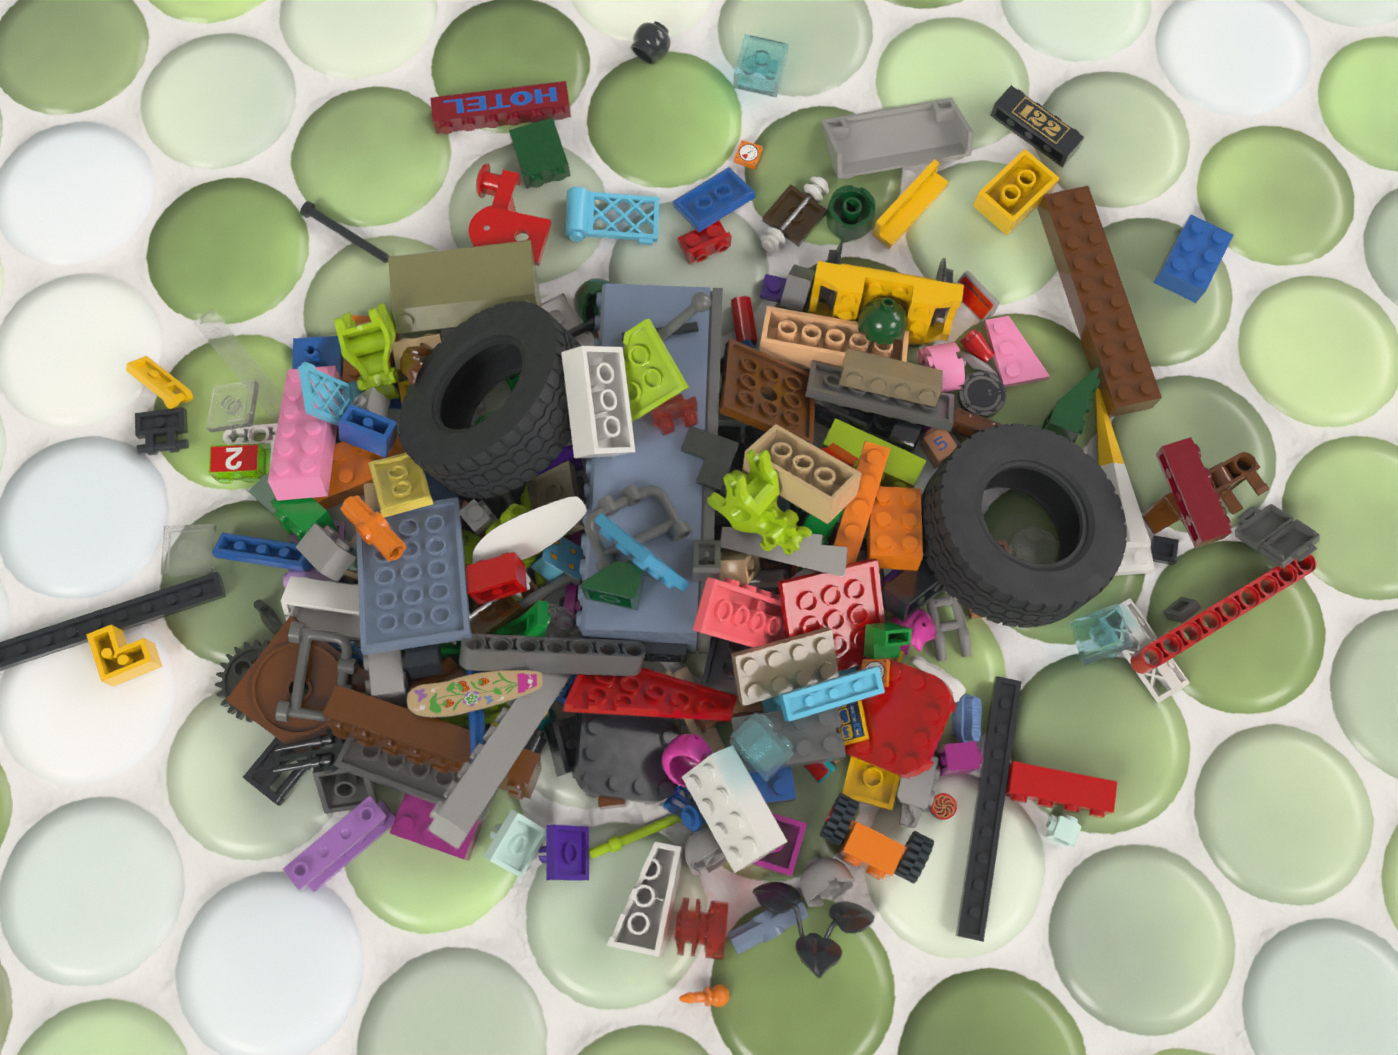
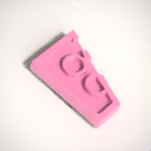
[984,316,1050,388]

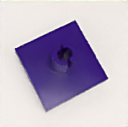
[539,825,589,881]

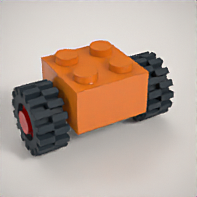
[820,793,934,884]

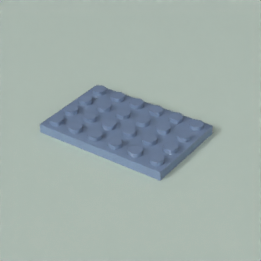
[356,497,471,655]

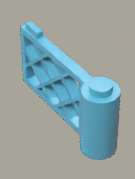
[564,187,659,245]
[298,362,366,426]

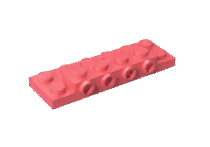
[693,577,786,647]

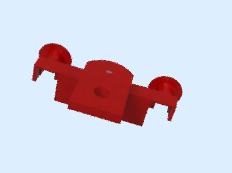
[469,163,552,266]

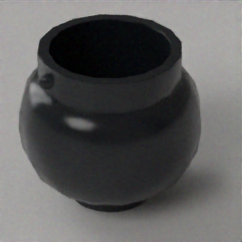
[630,21,671,65]

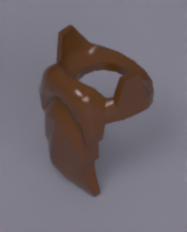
[400,343,433,385]

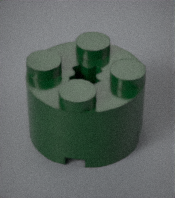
[826,185,875,242]

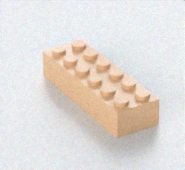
[759,306,909,370]

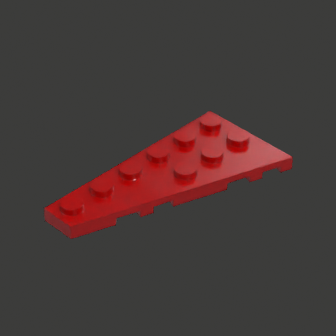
[563,667,737,721]

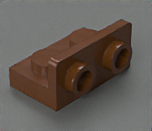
[951,408,1001,437]

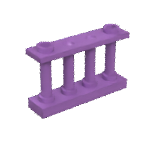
[283,796,396,892]

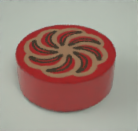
[929,793,957,820]

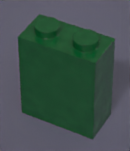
[509,118,570,189]

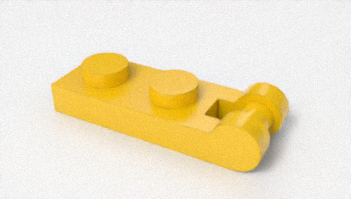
[126,356,193,409]

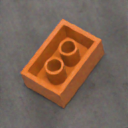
[866,486,923,570]

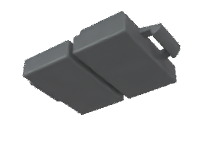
[1235,504,1320,568]

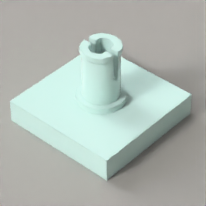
[483,809,546,878]

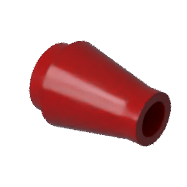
[960,328,995,363]

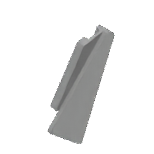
[720,527,848,577]

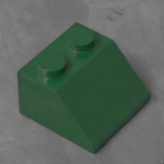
[581,559,645,611]

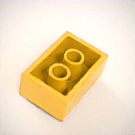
[973,149,1059,236]

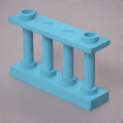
[762,666,885,722]

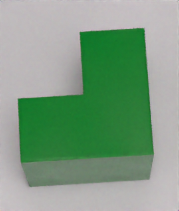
[864,622,912,659]

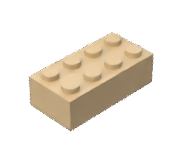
[742,424,862,524]

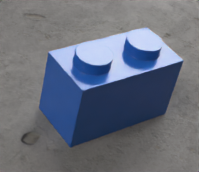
[339,404,397,458]

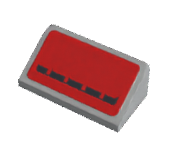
[957,270,1000,323]

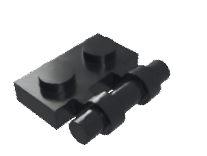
[135,407,189,456]

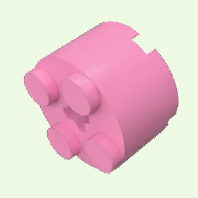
[917,342,965,392]

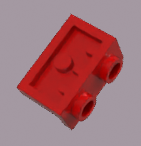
[677,220,732,264]

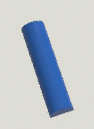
[211,532,313,572]

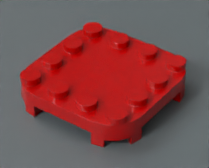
[836,658,956,779]

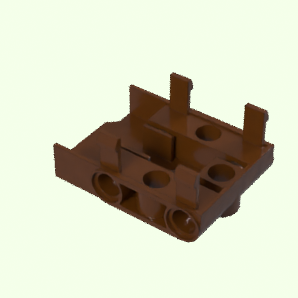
[1142,452,1270,535]

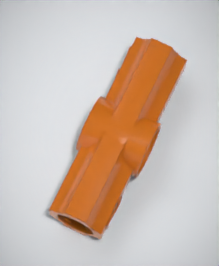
[340,495,406,561]

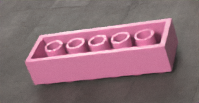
[268,366,342,500]

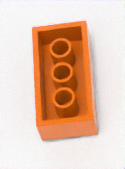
[314,431,406,510]

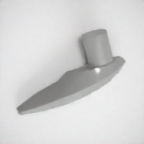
[957,352,998,376]

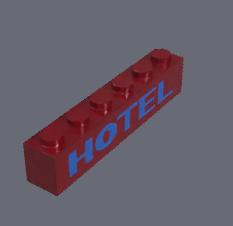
[430,81,571,134]

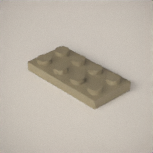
[731,627,839,706]

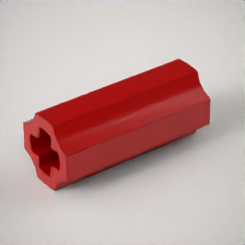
[730,296,758,346]

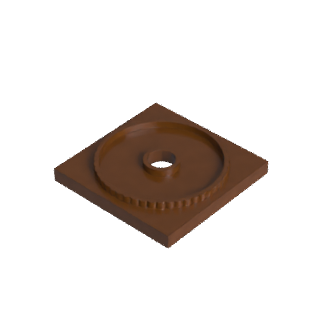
[719,338,815,445]
[226,616,369,753]

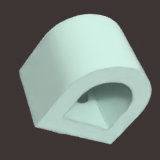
[1046,814,1081,847]

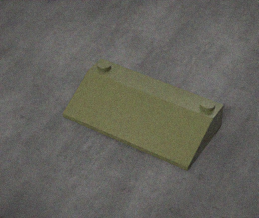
[388,240,542,334]

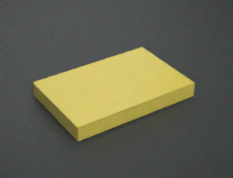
[368,453,433,517]

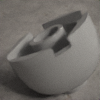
[684,825,728,876]
[800,856,855,908]

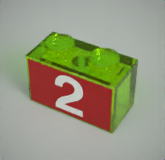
[209,443,267,484]

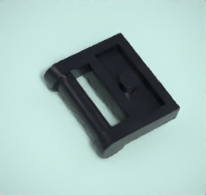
[242,737,312,806]

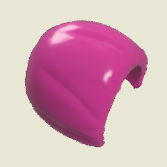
[890,609,937,655]
[662,734,712,787]

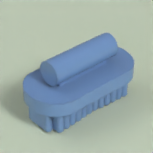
[952,694,982,743]

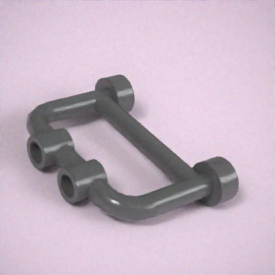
[584,484,692,572]
[276,621,357,722]

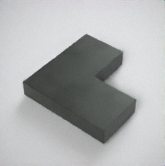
[681,425,739,492]

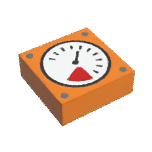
[734,140,763,170]
[862,659,890,687]

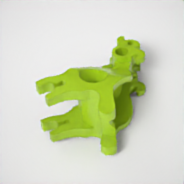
[335,303,400,400]
[707,450,812,555]

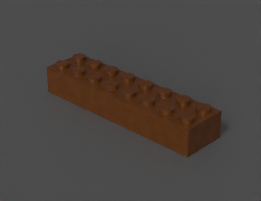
[323,685,542,800]

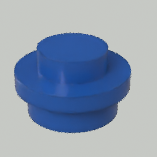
[681,804,705,831]

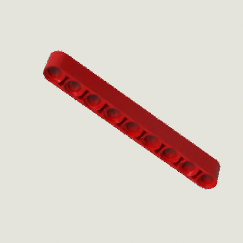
[1130,554,1317,674]

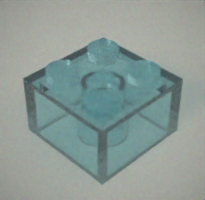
[733,34,789,98]
[730,713,794,782]

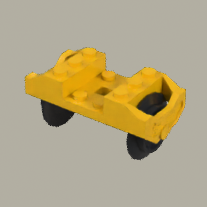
[808,241,964,345]

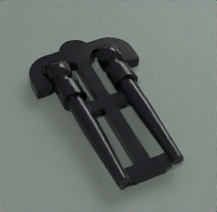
[273,729,344,774]

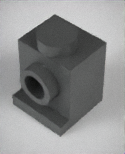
[458,499,498,536]

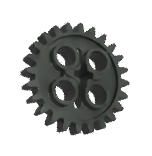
[215,639,294,723]

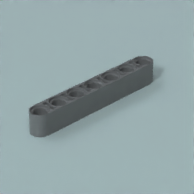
[459,634,645,676]

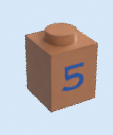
[919,428,957,469]

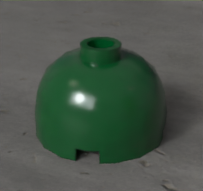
[573,278,612,322]
[857,297,907,345]

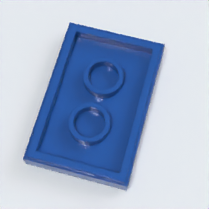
[672,167,756,233]

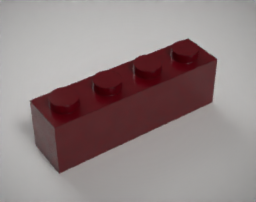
[1156,437,1232,548]

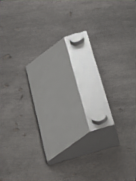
[821,98,973,179]

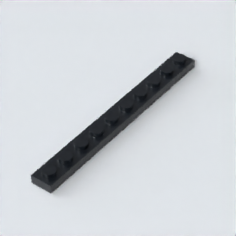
[0,572,226,671]
[956,676,1022,942]

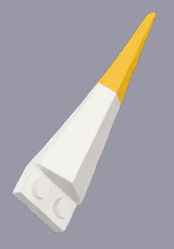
[1094,388,1155,576]

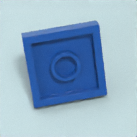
[292,336,343,381]

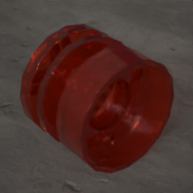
[675,897,728,960]

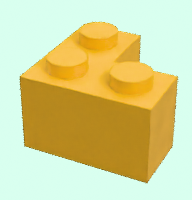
[87,625,163,687]

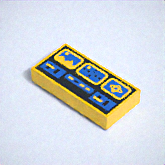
[838,700,869,746]

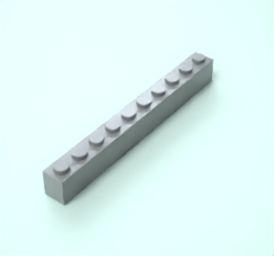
[428,637,571,849]

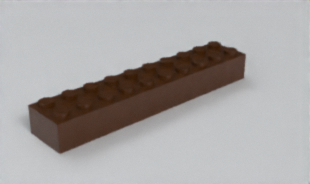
[1037,186,1162,418]

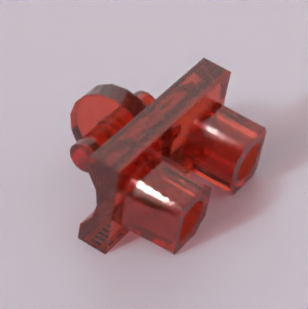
[650,393,698,436]

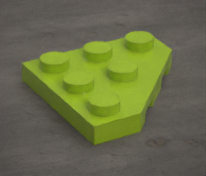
[623,319,689,423]

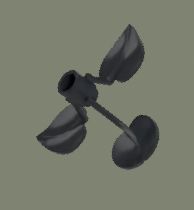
[752,882,875,979]

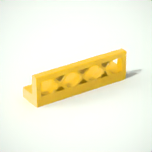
[872,159,949,249]

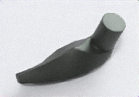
[254,599,281,635]

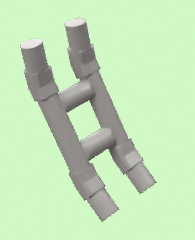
[926,593,971,661]

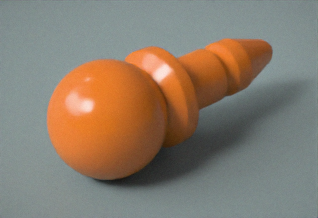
[679,984,730,1007]

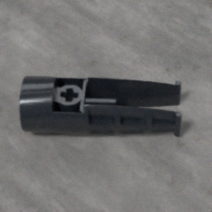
[814,403,925,454]

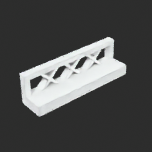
[1099,598,1190,703]

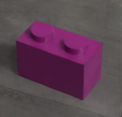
[936,741,983,776]

